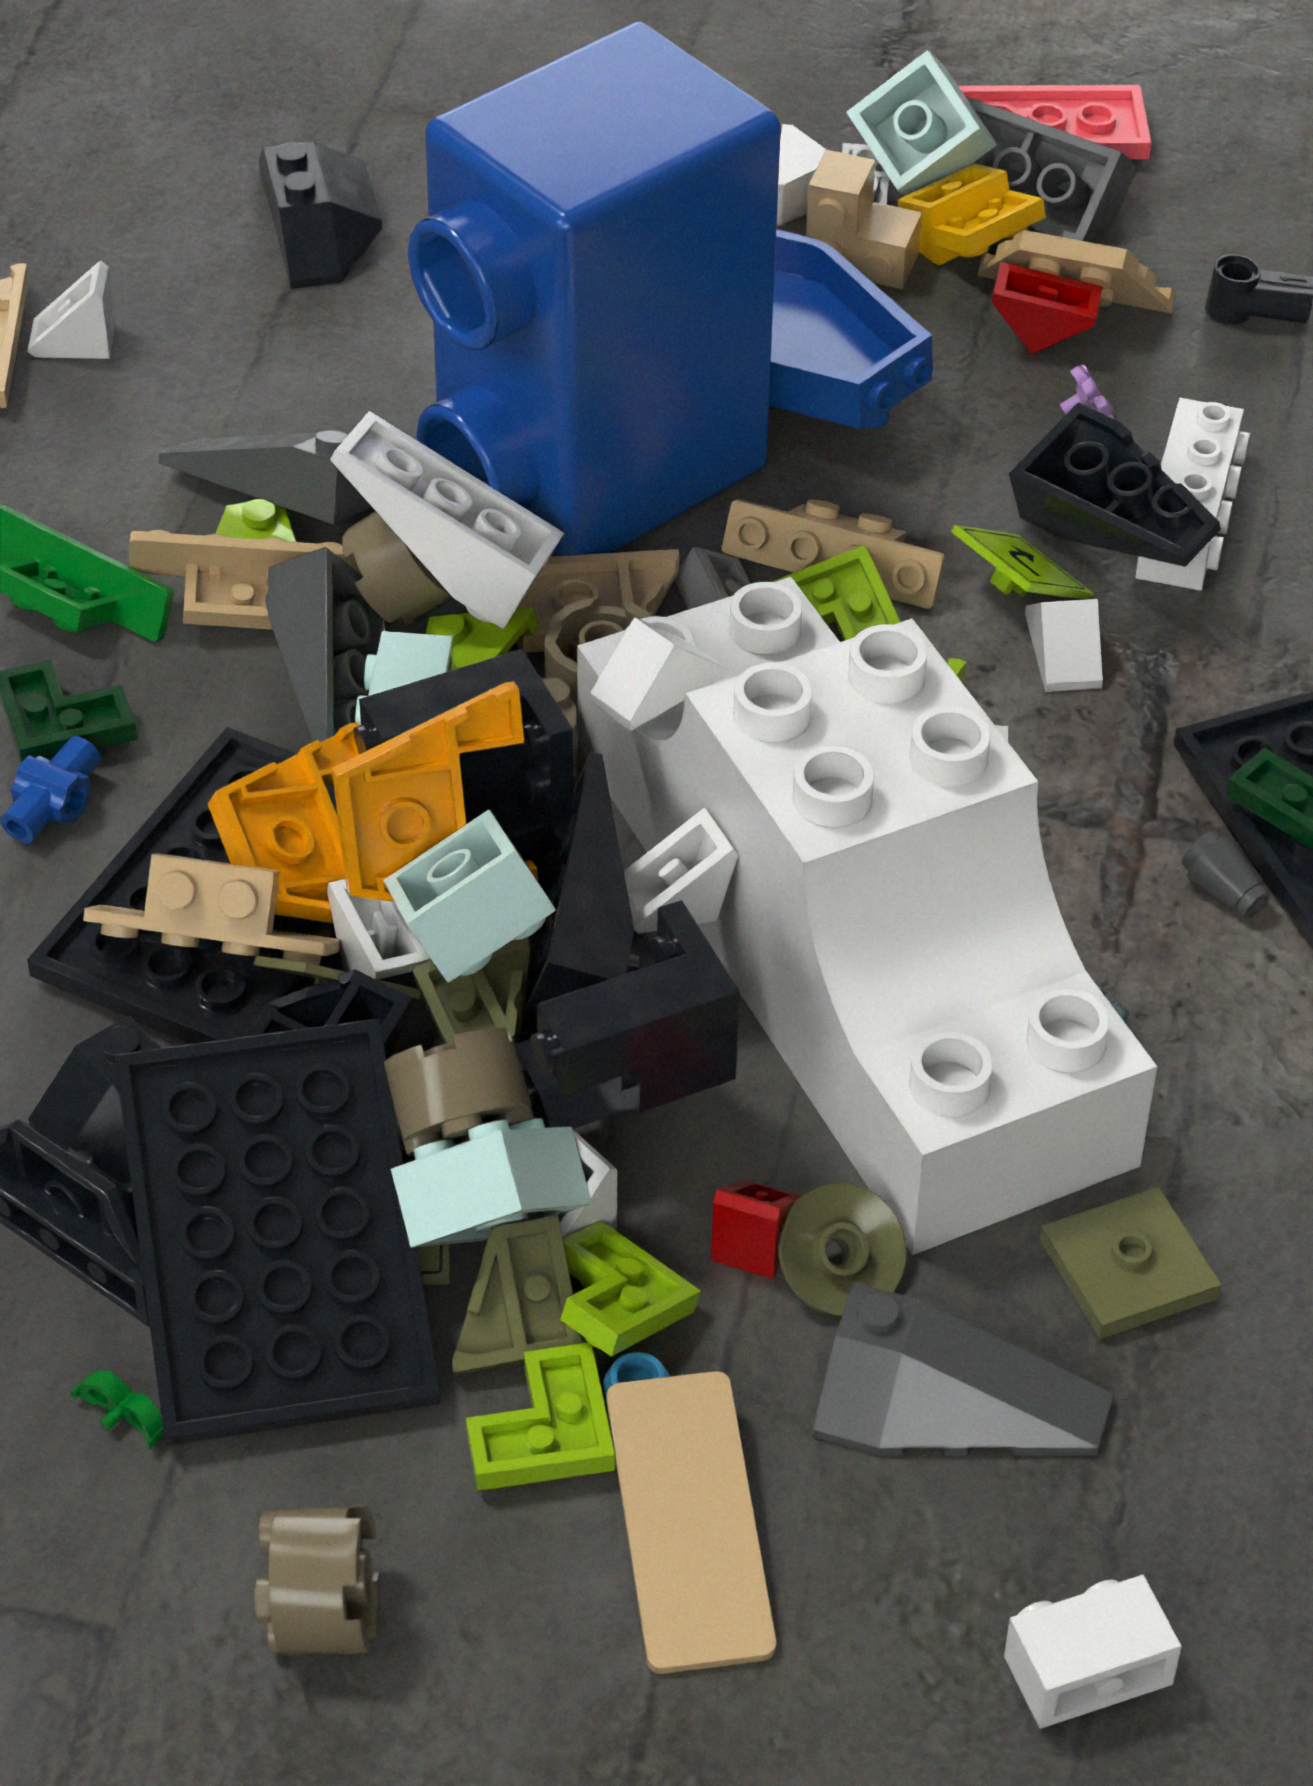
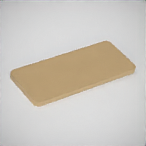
[607,1371,776,1674]

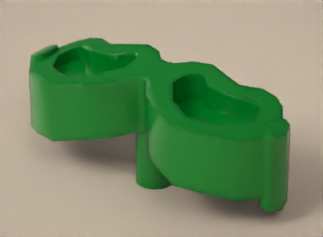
[69,1370,164,1450]

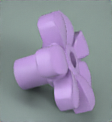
[1060,364,1115,418]

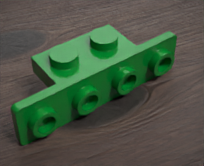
[0,505,174,641]

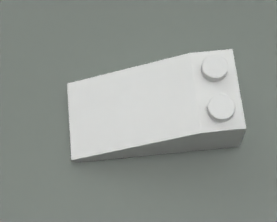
[330,411,564,629]

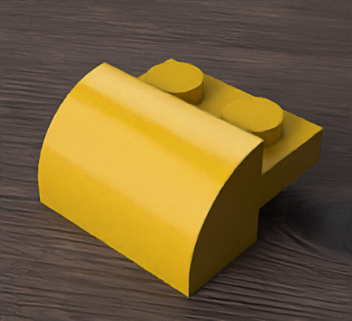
[897,163,1046,265]

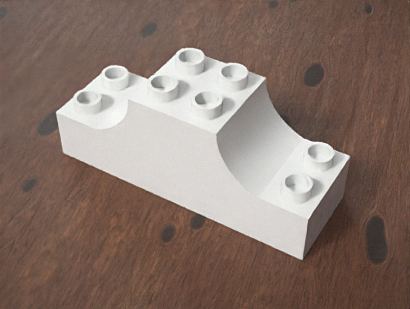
[577,577,1157,1255]

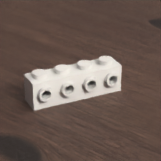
[1135,398,1250,591]

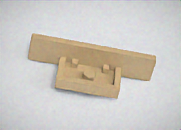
[722,499,945,609]
[129,530,358,630]
[83,853,341,965]

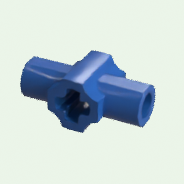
[0,736,101,844]

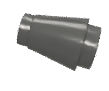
[1181,830,1271,919]

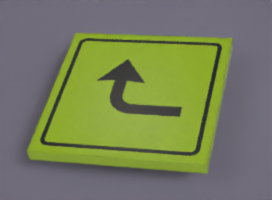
[951,525,1094,600]

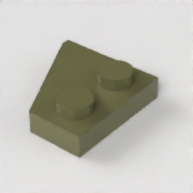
[412,936,533,1044]
[452,1215,582,1376]

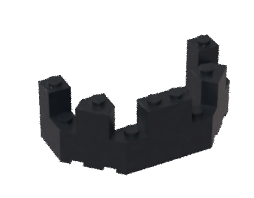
[353,649,740,1129]

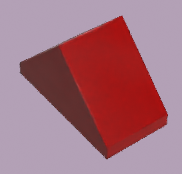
[991,262,1103,354]
[711,1179,802,1279]

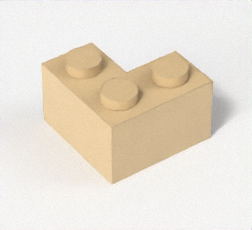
[806,150,922,289]

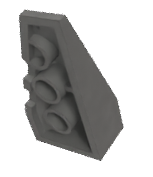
[965,96,1138,242]
[159,430,372,525]
[265,547,390,742]
[812,1283,1114,1456]

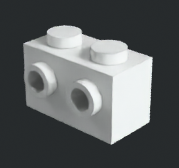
[1004,1575,1182,1729]

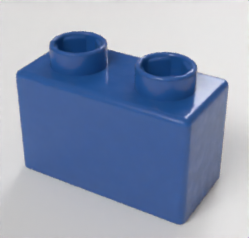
[407,22,781,557]

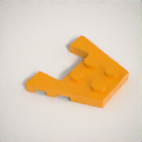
[332,681,538,902]
[208,723,359,923]

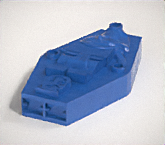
[769,230,933,429]

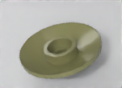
[778,1183,906,1317]

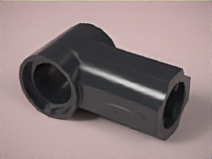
[1205,254,1313,324]

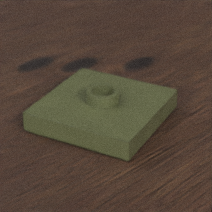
[1039,1187,1222,1339]

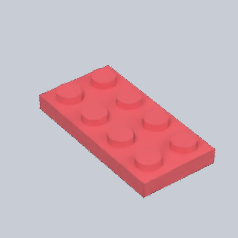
[959,85,1151,160]

